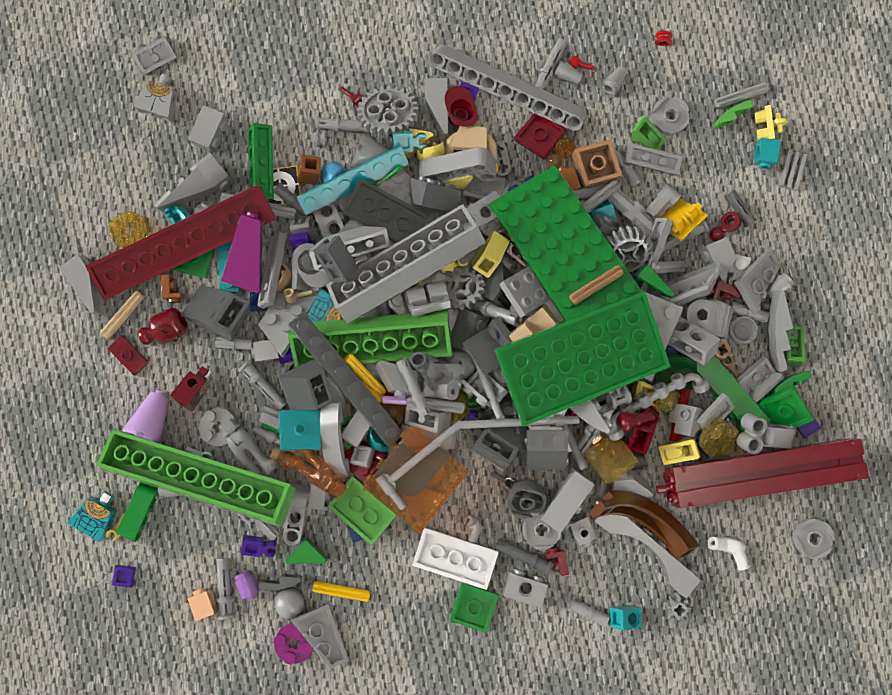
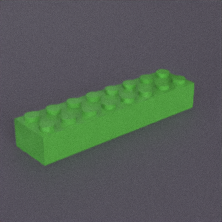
[288,310,452,368]

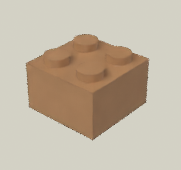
[572,139,622,189]

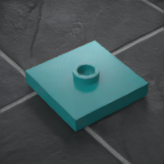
[279,410,321,451]

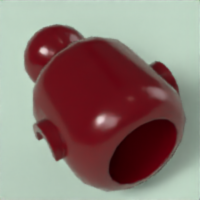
[137,308,188,345]

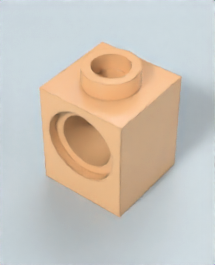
[188,587,219,621]

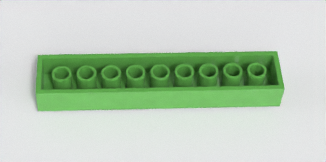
[96,429,297,528]

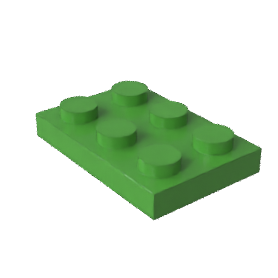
[327,476,398,546]

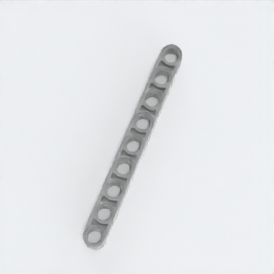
[429,44,587,131]

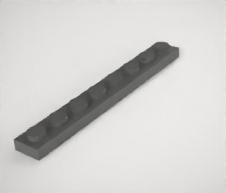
[287,312,404,447]

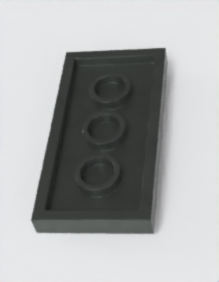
[342,178,429,243]

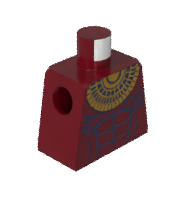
[170,366,212,412]

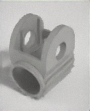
[681,299,733,339]

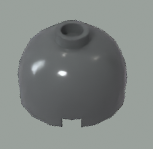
[507,479,547,518]

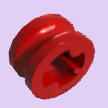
[655,31,673,46]

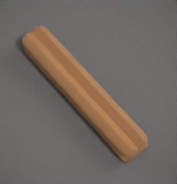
[570,265,624,305]

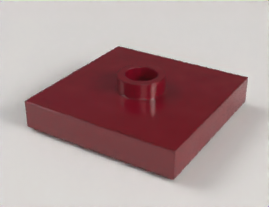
[514,113,567,160]

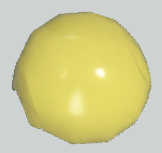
[417,141,445,161]

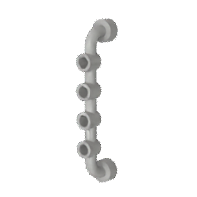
[608,373,710,441]

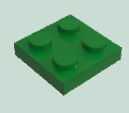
[758,386,814,428]
[449,582,499,633]

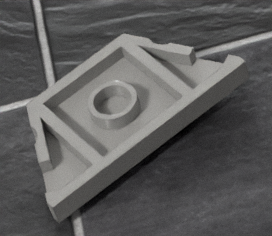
[258,292,319,358]

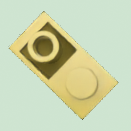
[471,230,510,278]

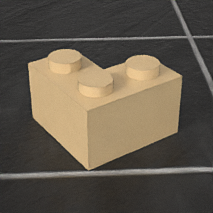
[509,304,560,341]

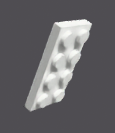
[412,527,498,590]

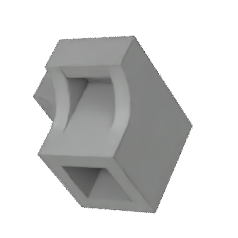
[668,403,706,437]

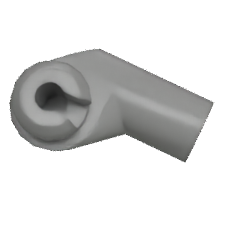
[464,514,482,544]

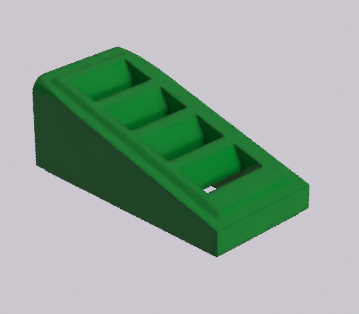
[633,266,674,297]

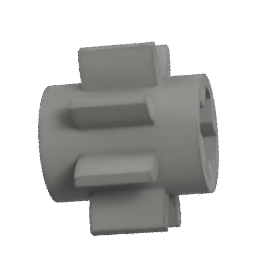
[665,593,691,620]

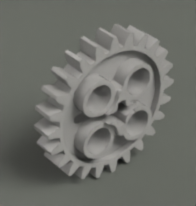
[357,86,419,138]

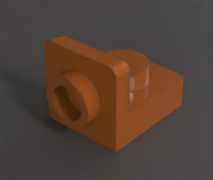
[161,275,185,303]

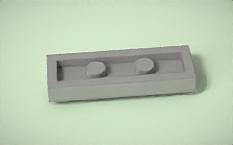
[624,143,683,175]

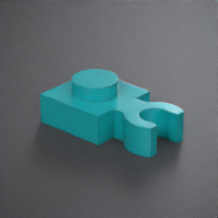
[392,131,427,153]

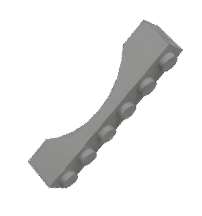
[592,515,701,598]

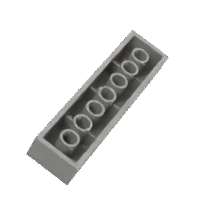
[326,204,486,323]

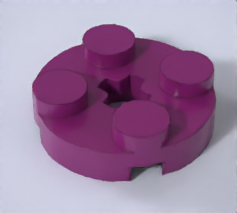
[274,623,313,664]

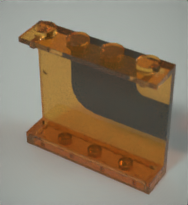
[362,426,469,535]

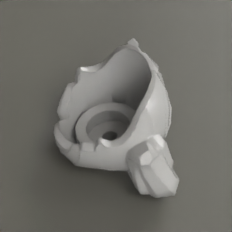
[443,350,476,389]

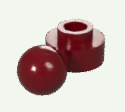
[709,212,741,242]

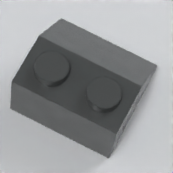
[526,430,568,470]

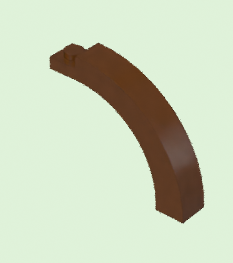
[589,490,700,559]

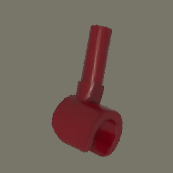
[340,87,363,106]

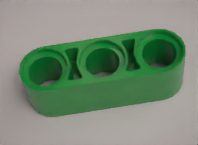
[117,482,159,542]

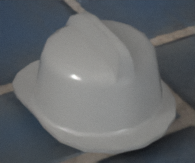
[293,243,331,288]

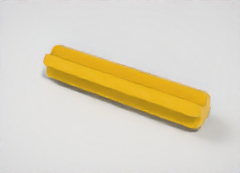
[344,354,386,397]
[313,581,370,602]

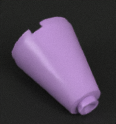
[122,390,169,444]

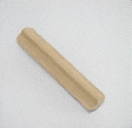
[100,291,144,339]

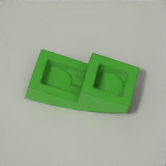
[713,100,753,129]

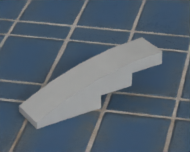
[768,291,793,372]

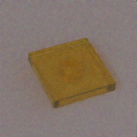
[583,436,639,485]

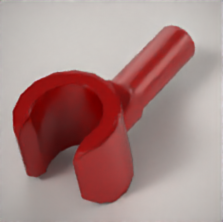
[568,56,595,70]

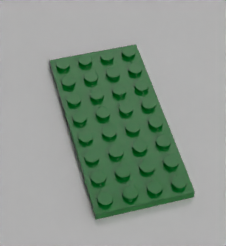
[489,165,642,321]
[494,291,671,427]

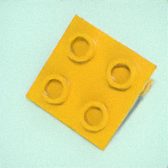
[661,198,708,241]

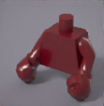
[607,405,660,461]

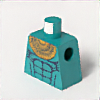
[307,289,343,322]
[67,491,117,542]

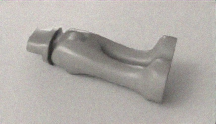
[219,418,279,476]

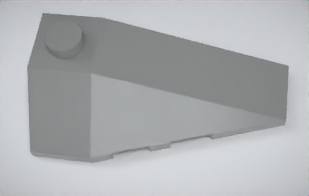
[154,153,232,212]

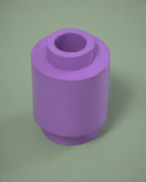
[235,570,260,601]

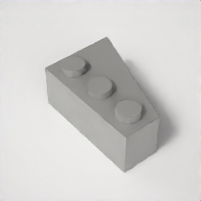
[540,466,595,533]

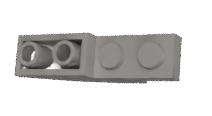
[570,399,612,434]

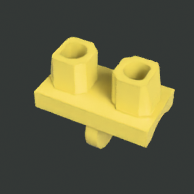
[755,105,788,141]

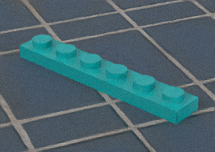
[297,145,409,215]

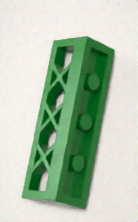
[248,123,274,201]

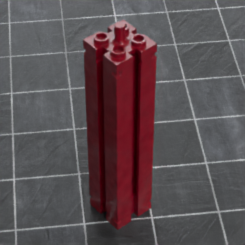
[656,438,869,509]

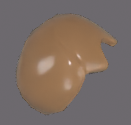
[276,263,292,293]

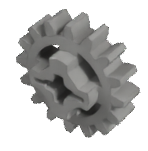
[445,268,486,311]

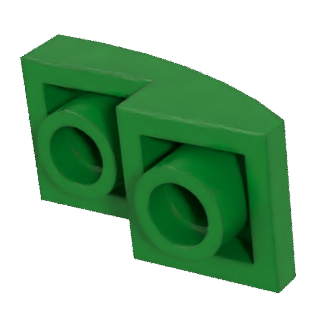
[769,371,812,394]

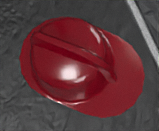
[444,86,478,128]

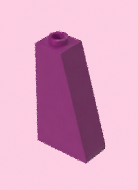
[221,211,263,293]

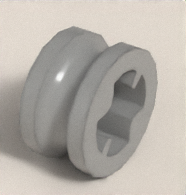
[315,130,327,147]

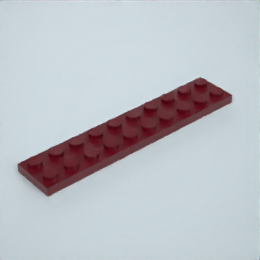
[85,184,276,300]

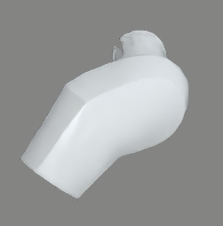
[708,537,751,570]

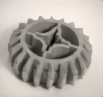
[606,225,653,274]

